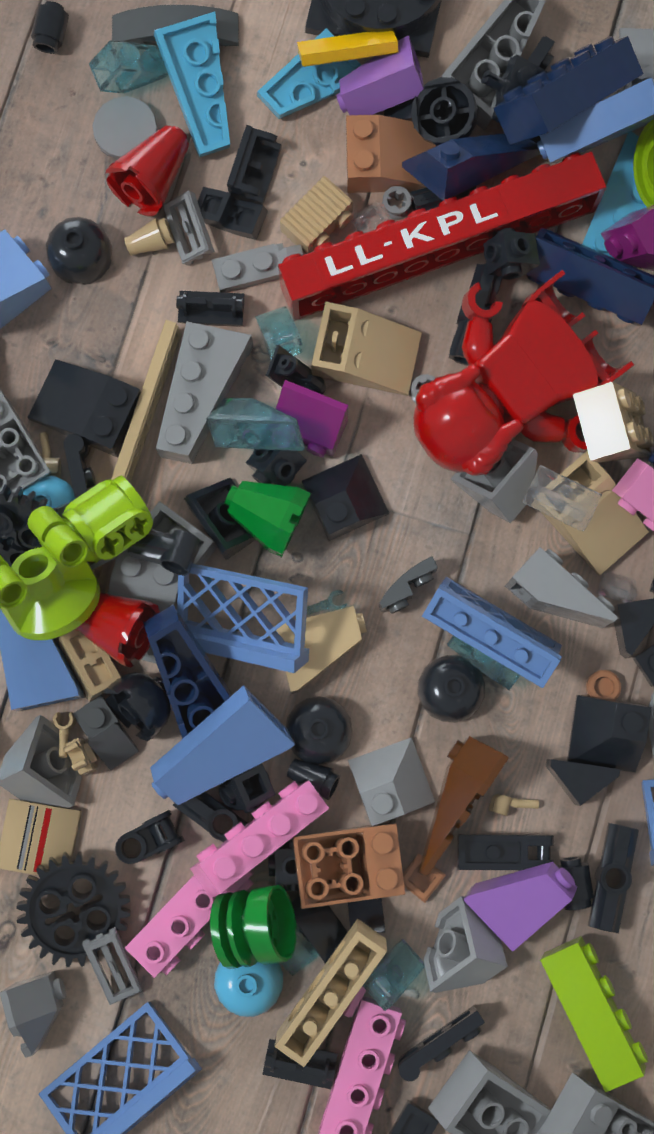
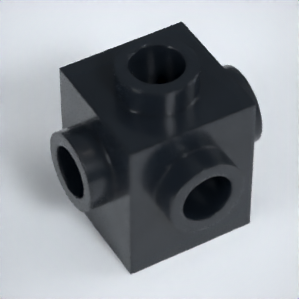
[483,228,540,280]
[245,432,307,486]
[219,763,276,813]
[268,840,299,891]

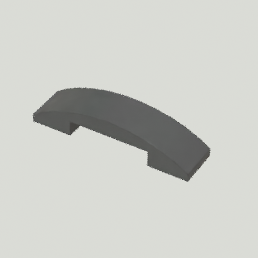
[112,5,239,48]

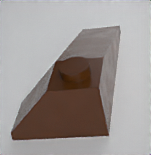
[418,736,509,876]

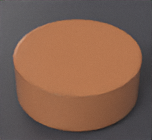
[586,670,621,700]

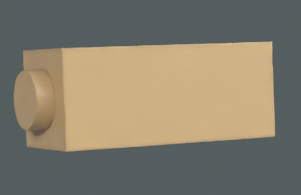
[274,606,367,694]

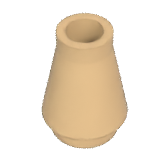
[124,218,175,256]

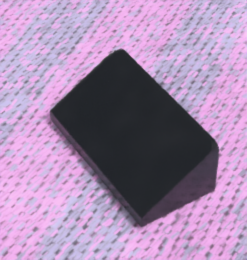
[291,896,348,964]

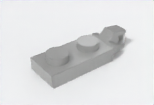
[212,243,303,293]

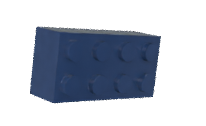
[493,36,644,144]

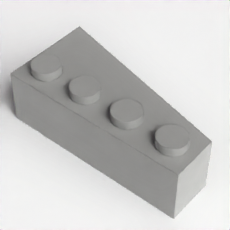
[441,0,546,131]
[156,321,254,464]

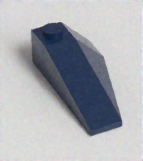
[402,133,541,201]

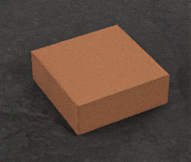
[403,853,446,903]

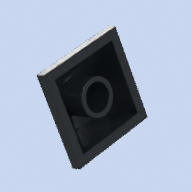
[302,454,389,541]
[567,695,651,772]

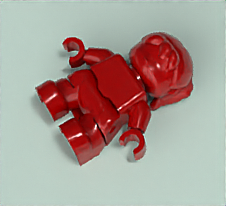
[413,270,634,476]

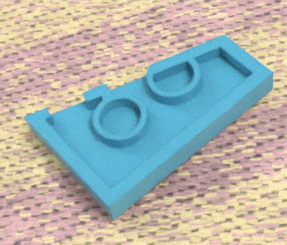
[257,28,361,119]

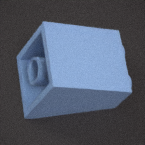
[0,230,52,329]

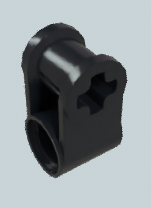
[115,810,185,864]

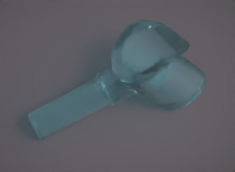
[307,590,347,615]

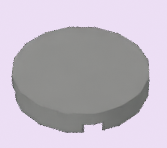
[93,96,157,160]

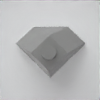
[451,439,538,523]
[0,715,82,808]
[424,896,508,993]
[0,971,66,1058]

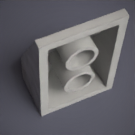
[108,549,178,664]
[428,1050,552,1134]

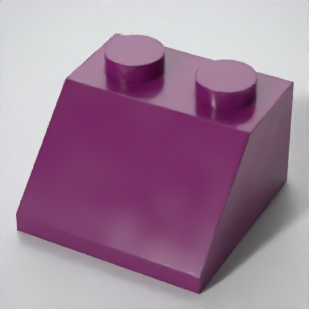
[601,205,654,271]
[271,380,348,458]

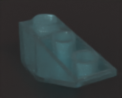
[206,398,305,451]

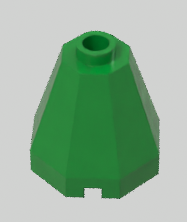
[225,481,311,558]

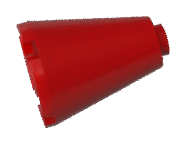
[105,125,189,217]
[76,593,160,668]

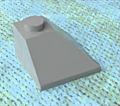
[348,737,435,826]

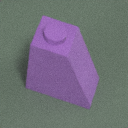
[336,36,424,115]
[463,862,577,952]

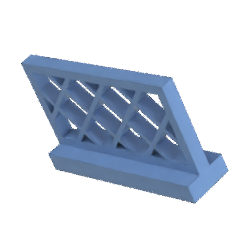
[177,564,309,673]
[422,577,562,688]
[39,1002,202,1134]

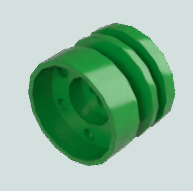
[210,885,297,969]

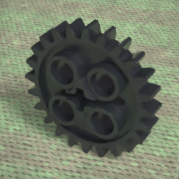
[0,484,58,567]
[16,851,131,967]

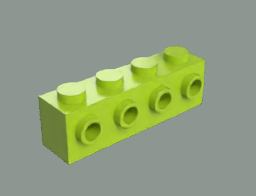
[540,936,648,1093]

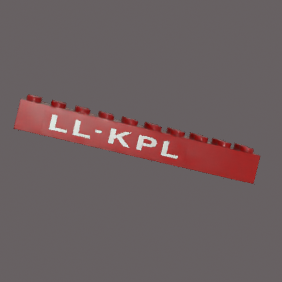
[278,151,607,321]

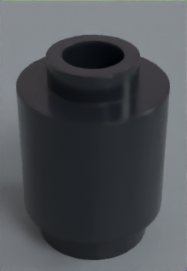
[31,1,69,54]
[557,857,594,910]

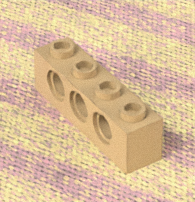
[275,919,387,1067]

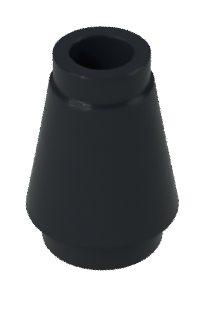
[287,758,340,800]

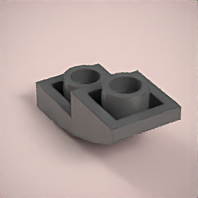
[379,556,438,614]

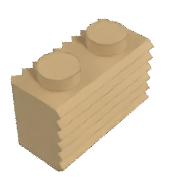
[280,176,353,254]

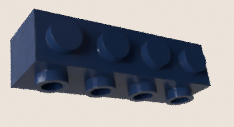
[526,227,654,325]

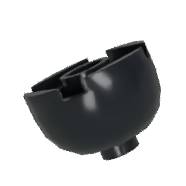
[411,77,478,146]
[46,217,112,285]
[417,655,485,723]
[104,672,171,741]
[285,696,353,765]

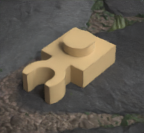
[63,738,99,775]

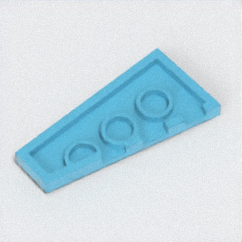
[154,11,230,158]
[582,131,647,258]

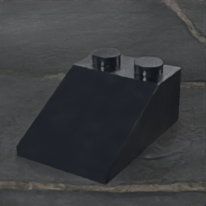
[27,359,141,458]

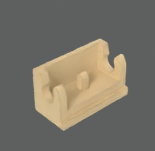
[58,629,121,702]

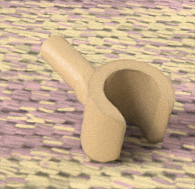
[39,432,62,478]
[53,712,77,758]
[489,794,539,816]

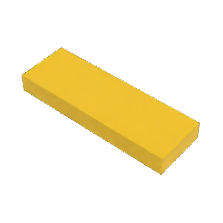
[297,31,398,67]

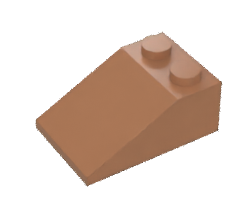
[346,115,435,193]

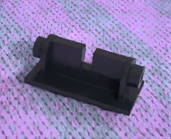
[176,291,245,326]
[266,345,326,395]
[262,1039,338,1089]

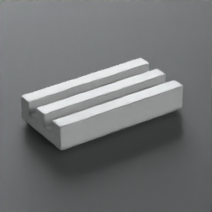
[163,191,215,266]
[83,927,142,1005]

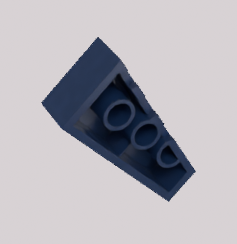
[143,605,233,739]

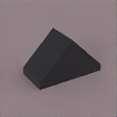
[613,598,654,658]
[546,759,620,806]

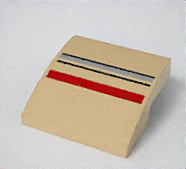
[0,799,82,875]

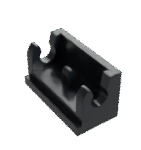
[227,125,282,205]

